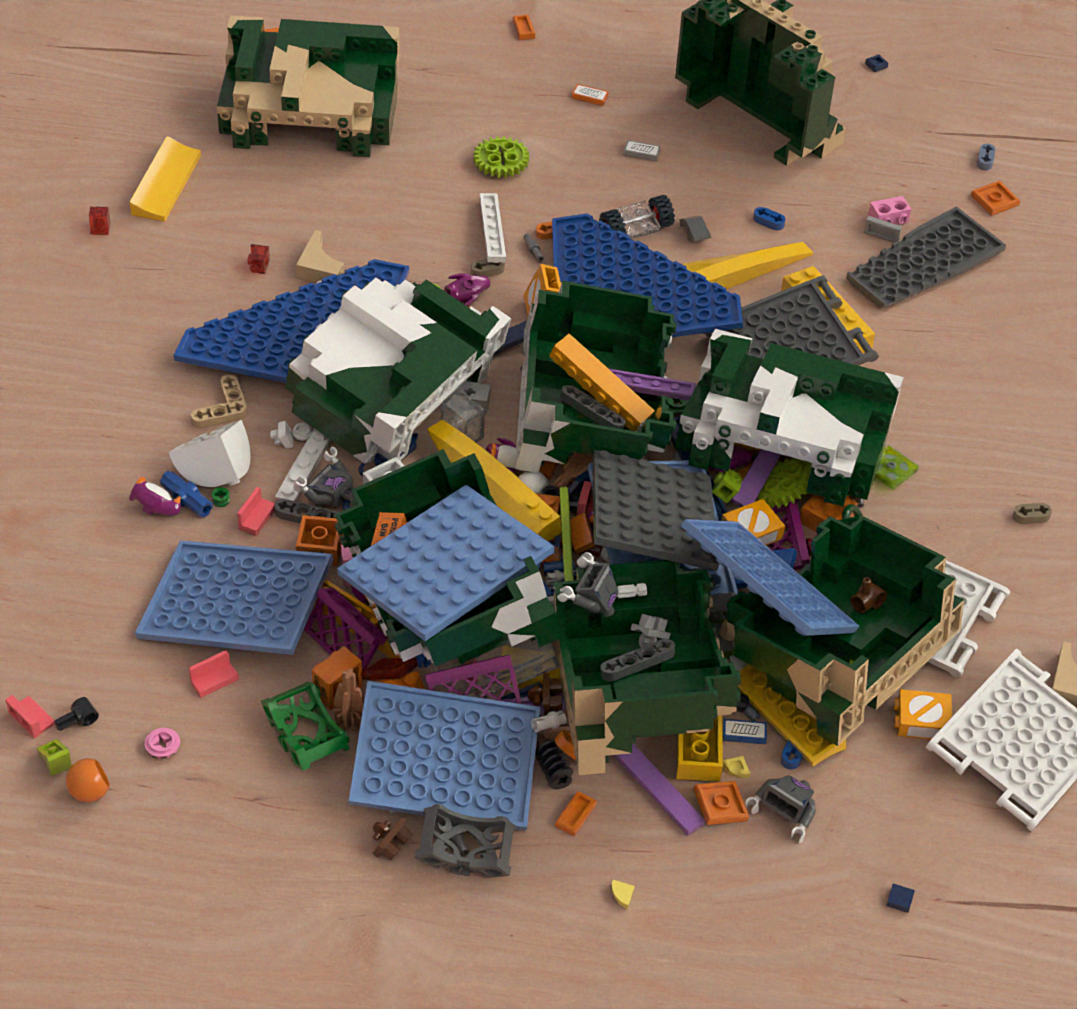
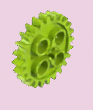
[473,136,529,178]
[758,457,812,508]

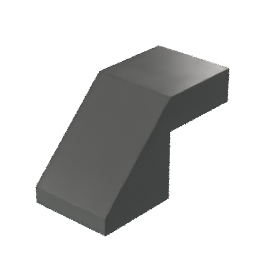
[679,216,711,241]

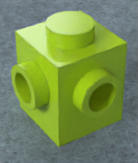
[712,469,743,503]

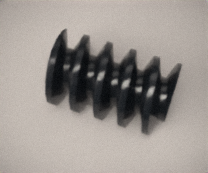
[535,740,574,790]

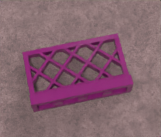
[769,499,810,570]
[304,588,388,676]
[425,654,522,704]

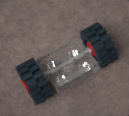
[599,194,675,239]

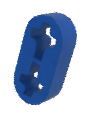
[753,207,786,230]
[781,740,803,770]

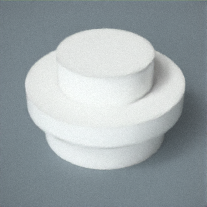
[292,422,312,441]

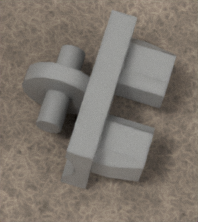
[631,614,670,647]

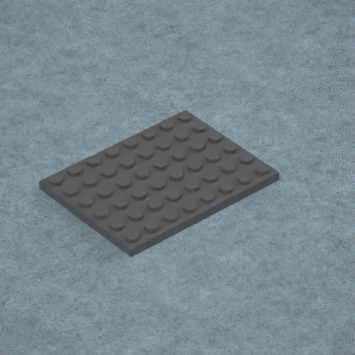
[592,450,719,571]

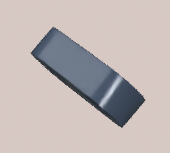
[977,143,996,170]

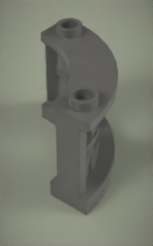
[415,804,516,878]

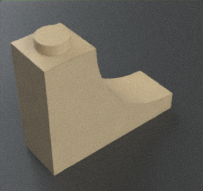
[296,230,345,283]
[1051,641,1077,708]

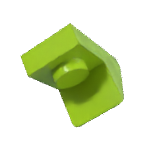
[36,739,71,776]

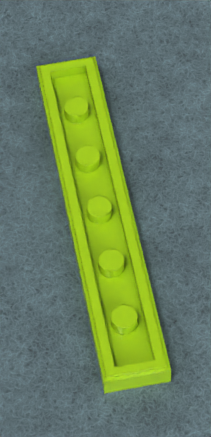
[560,487,574,581]

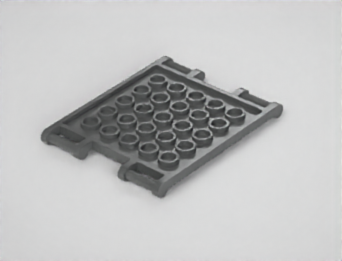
[703,275,879,366]

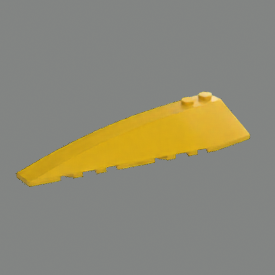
[682,242,813,289]
[427,419,562,541]

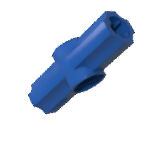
[160,471,213,517]

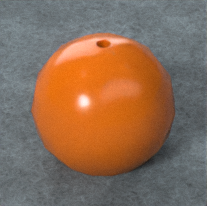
[66,758,110,803]

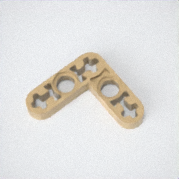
[191,374,247,428]

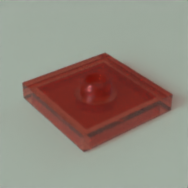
[361,657,418,680]

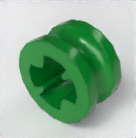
[212,487,230,507]

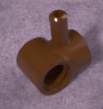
[850,577,887,614]

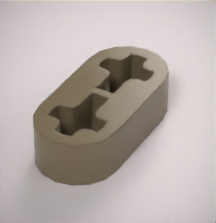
[471,259,505,277]
[1013,503,1052,524]

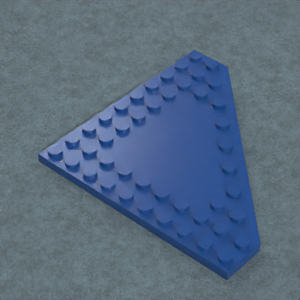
[552,213,743,337]
[173,259,410,383]

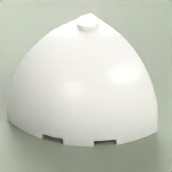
[168,420,251,487]

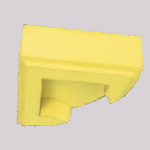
[723,756,750,778]
[611,880,635,909]

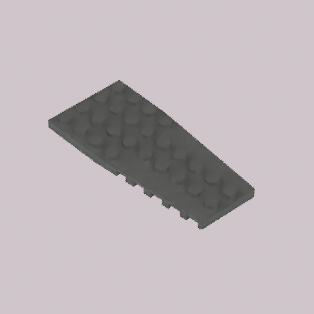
[846,206,1006,308]

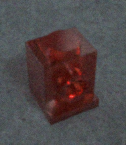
[89,206,111,235]
[248,244,270,274]

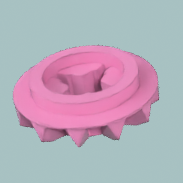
[145,728,180,760]

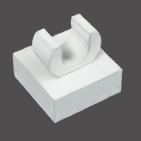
[270,421,293,449]

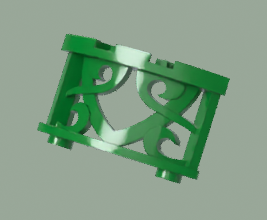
[261,681,350,771]

